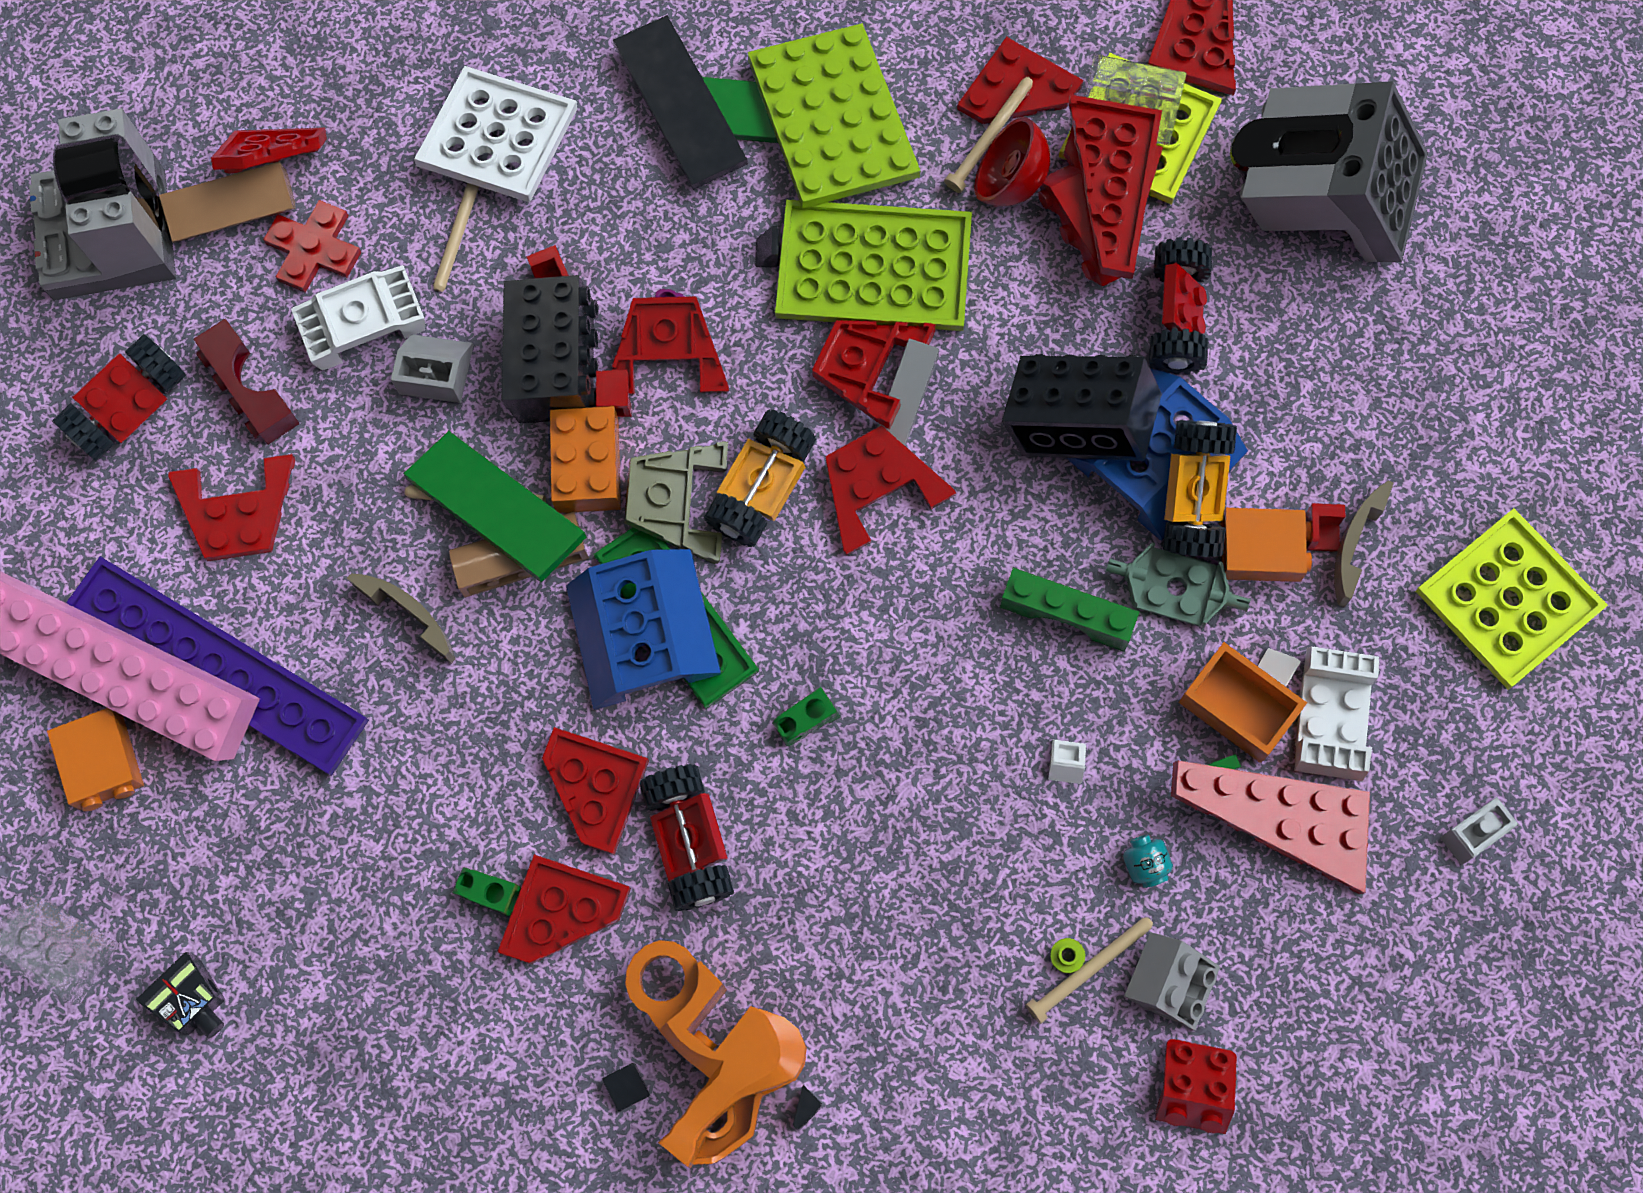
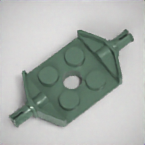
[1106,542,1251,628]

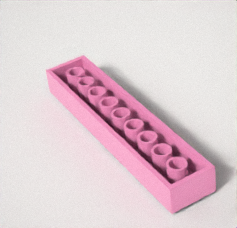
[0,571,260,761]

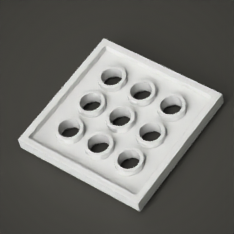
[414,66,578,203]

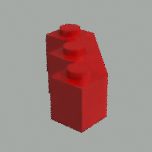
[1038,165,1121,287]

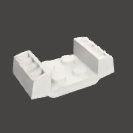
[291,265,425,370]
[1294,646,1379,782]

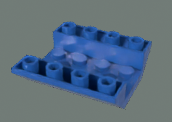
[1066,368,1248,541]
[566,549,721,710]

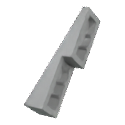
[877,338,939,446]

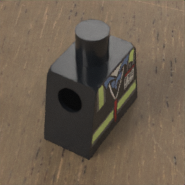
[136,952,225,1039]

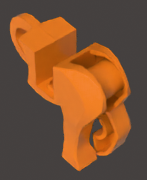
[625,940,807,1168]

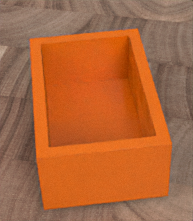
[550,406,621,513]
[1178,642,1308,763]

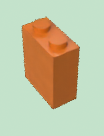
[1221,507,1312,582]
[47,708,144,812]

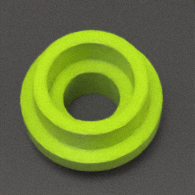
[1050,938,1085,973]

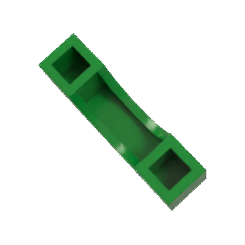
[1000,567,1139,652]

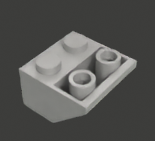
[391,334,474,403]
[1124,932,1220,1031]

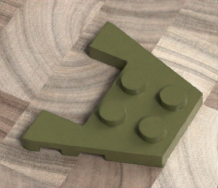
[624,441,728,564]

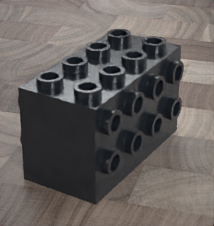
[501,275,599,423]
[1002,354,1162,461]

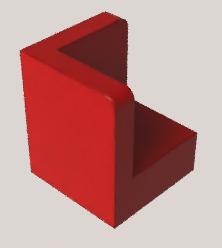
[526,245,569,278]
[596,370,632,417]
[1306,503,1346,551]

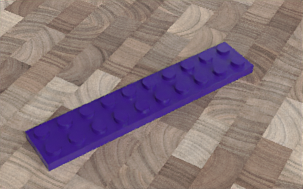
[66,556,369,776]

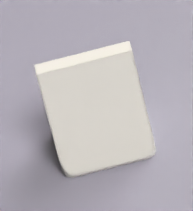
[1258,648,1301,686]
[1048,740,1086,784]

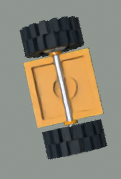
[704,410,816,547]
[1163,420,1237,557]

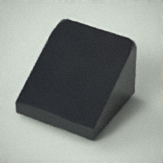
[755,226,780,268]
[602,1063,650,1112]
[793,1085,822,1130]

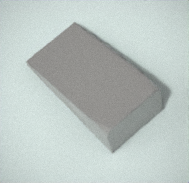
[1441,797,1519,865]

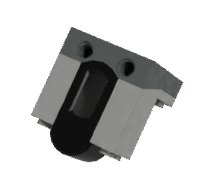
[1230,81,1428,262]
[29,108,176,301]

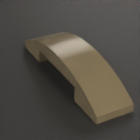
[1334,480,1394,607]
[347,573,456,664]

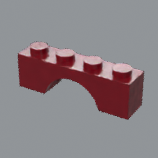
[193,318,300,445]

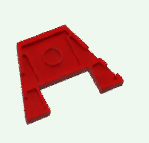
[612,296,729,394]
[812,320,935,429]
[825,425,956,556]
[168,454,295,561]

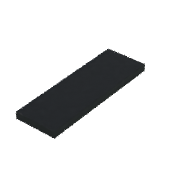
[613,15,748,190]

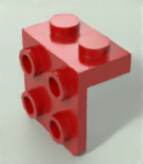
[1155,1039,1237,1134]

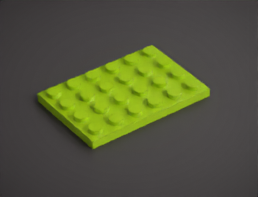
[748,23,921,209]
[775,199,972,331]

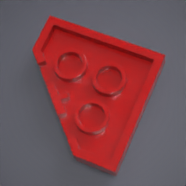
[957,36,1084,124]
[211,127,327,174]
[542,727,649,855]
[497,854,631,964]

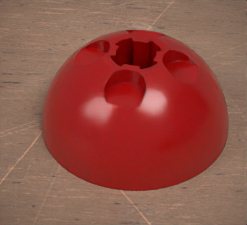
[974,117,1050,207]

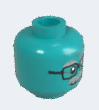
[1123,834,1173,888]

